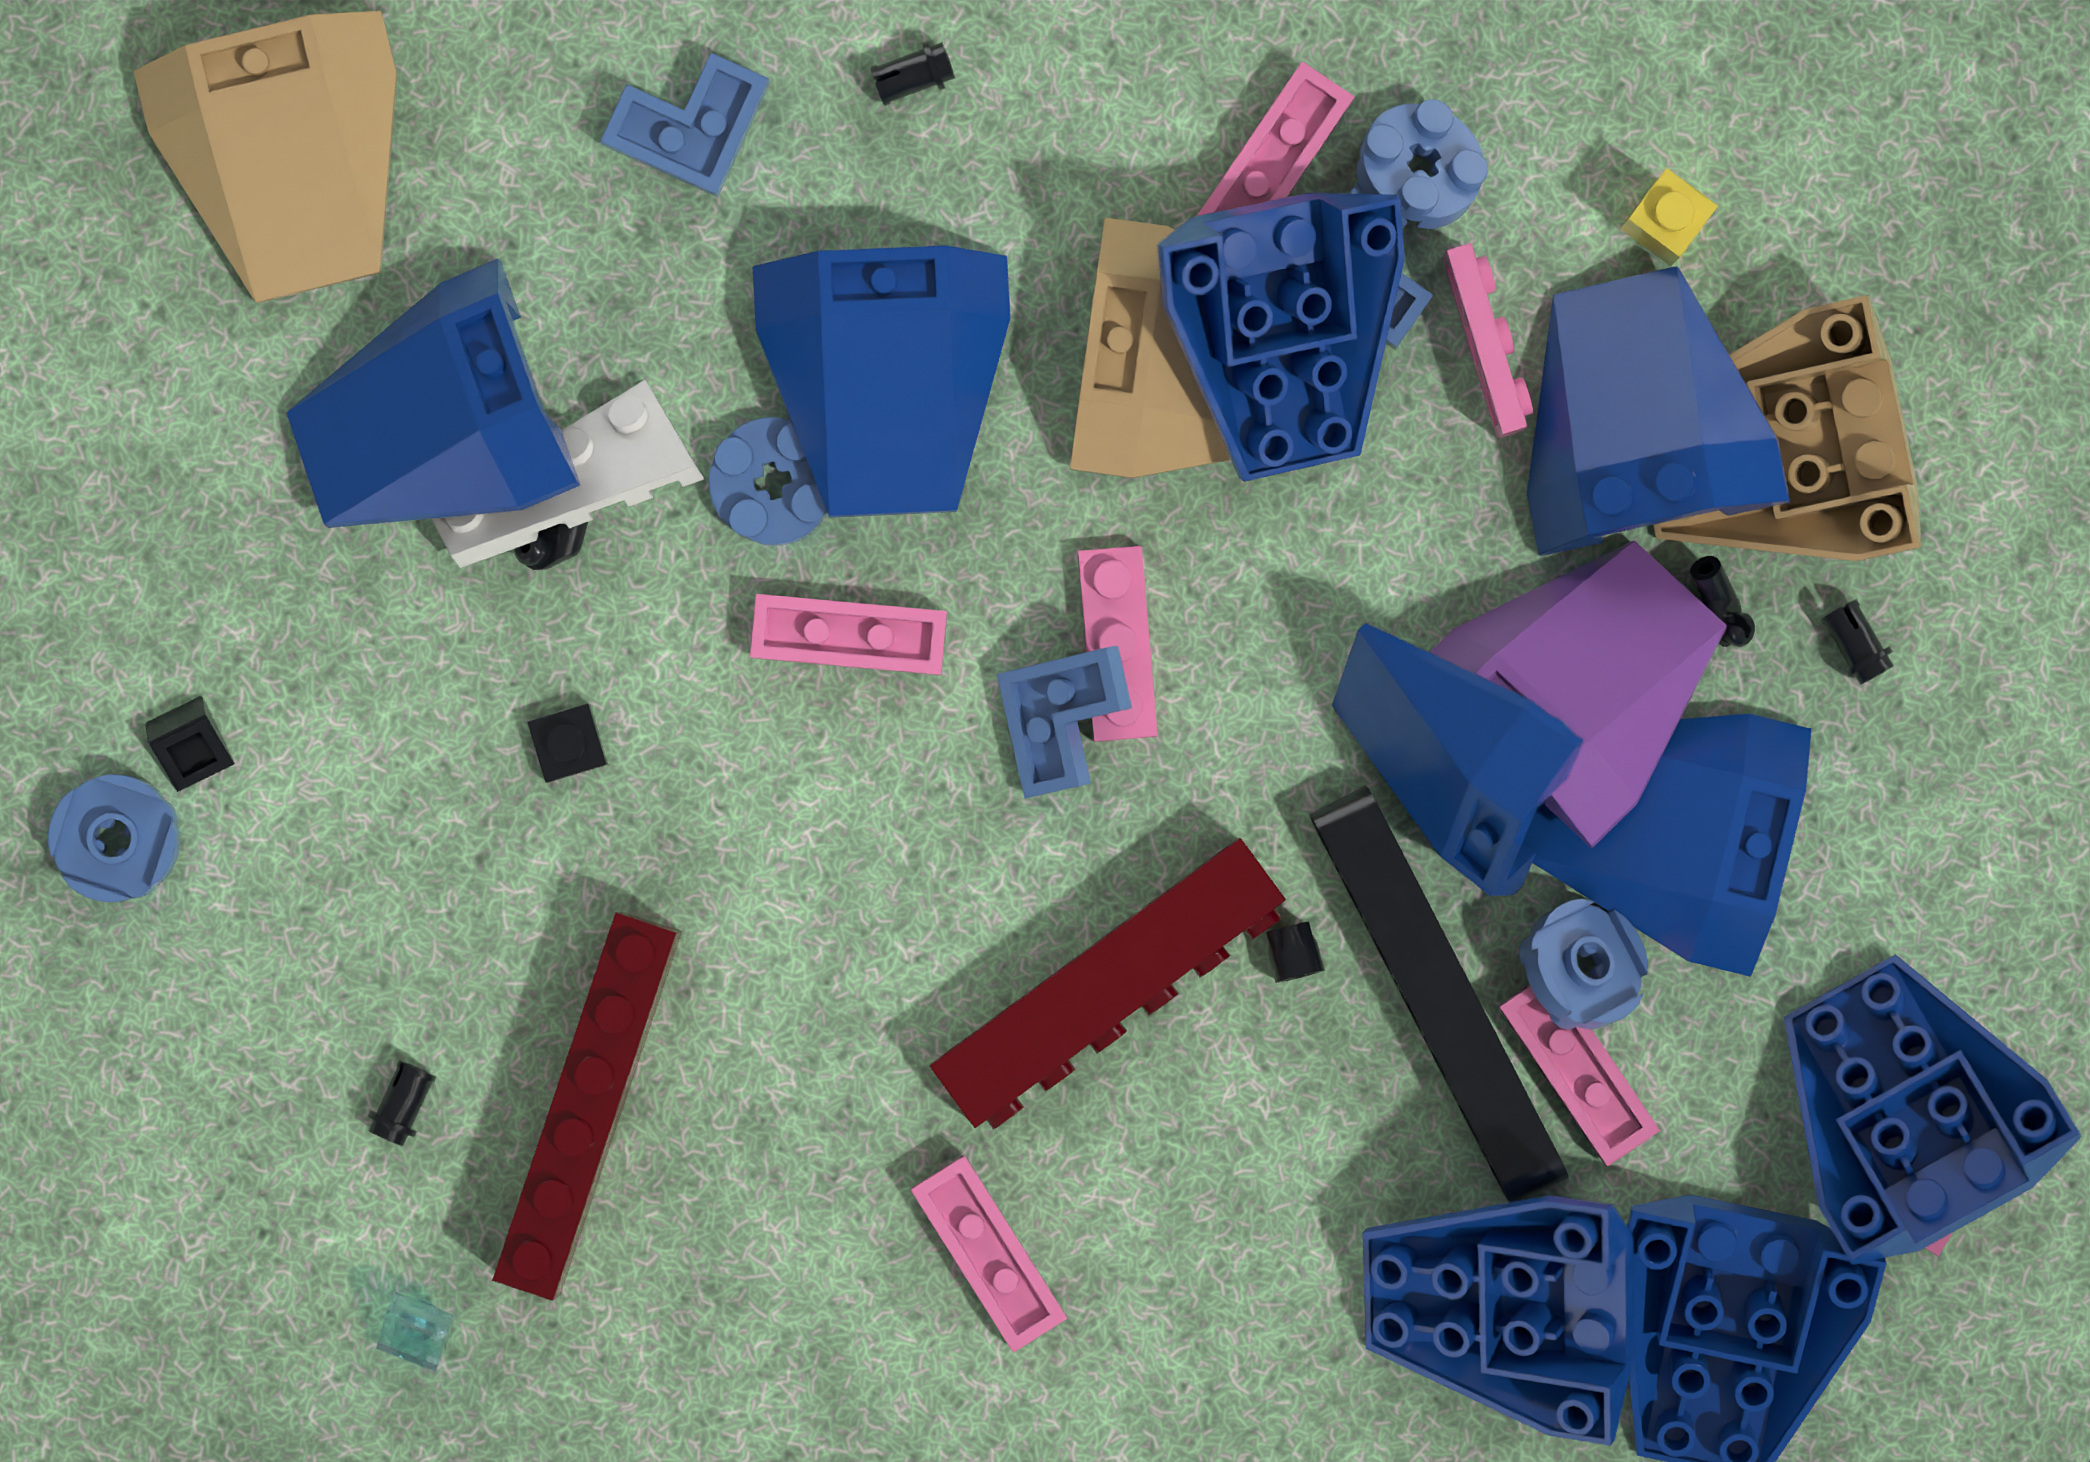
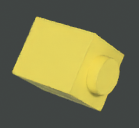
[1620,168,1718,266]

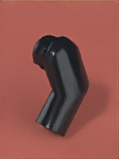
[514,522,588,570]
[1690,556,1755,647]

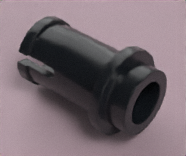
[870,41,955,106]
[1821,599,1894,685]
[368,1060,436,1146]

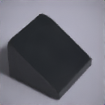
[145,696,235,792]

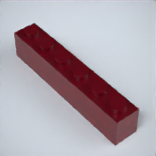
[929,838,1286,1130]
[492,911,682,1301]

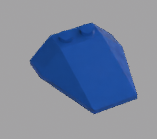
[1527,266,1790,556]

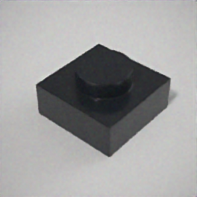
[527,703,608,783]

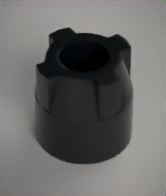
[1266,921,1325,983]

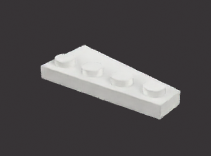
[431,380,704,568]

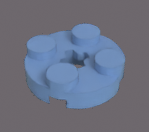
[1357,99,1488,229]
[709,417,828,546]
[48,774,180,902]
[1519,899,1648,1030]

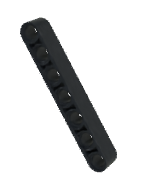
[1309,786,1569,1203]

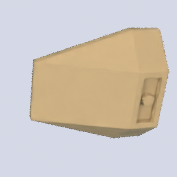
[133,11,397,304]
[1070,217,1231,479]
[1653,295,1922,561]

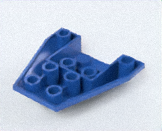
[1157,193,1405,482]
[752,245,1010,518]
[286,258,581,528]
[1332,623,1584,896]
[1524,713,1812,977]
[1784,954,2082,1265]
[1626,1194,1887,1462]
[1362,1196,1634,1446]

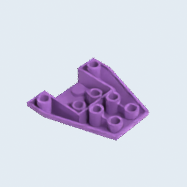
[1429,540,1726,849]

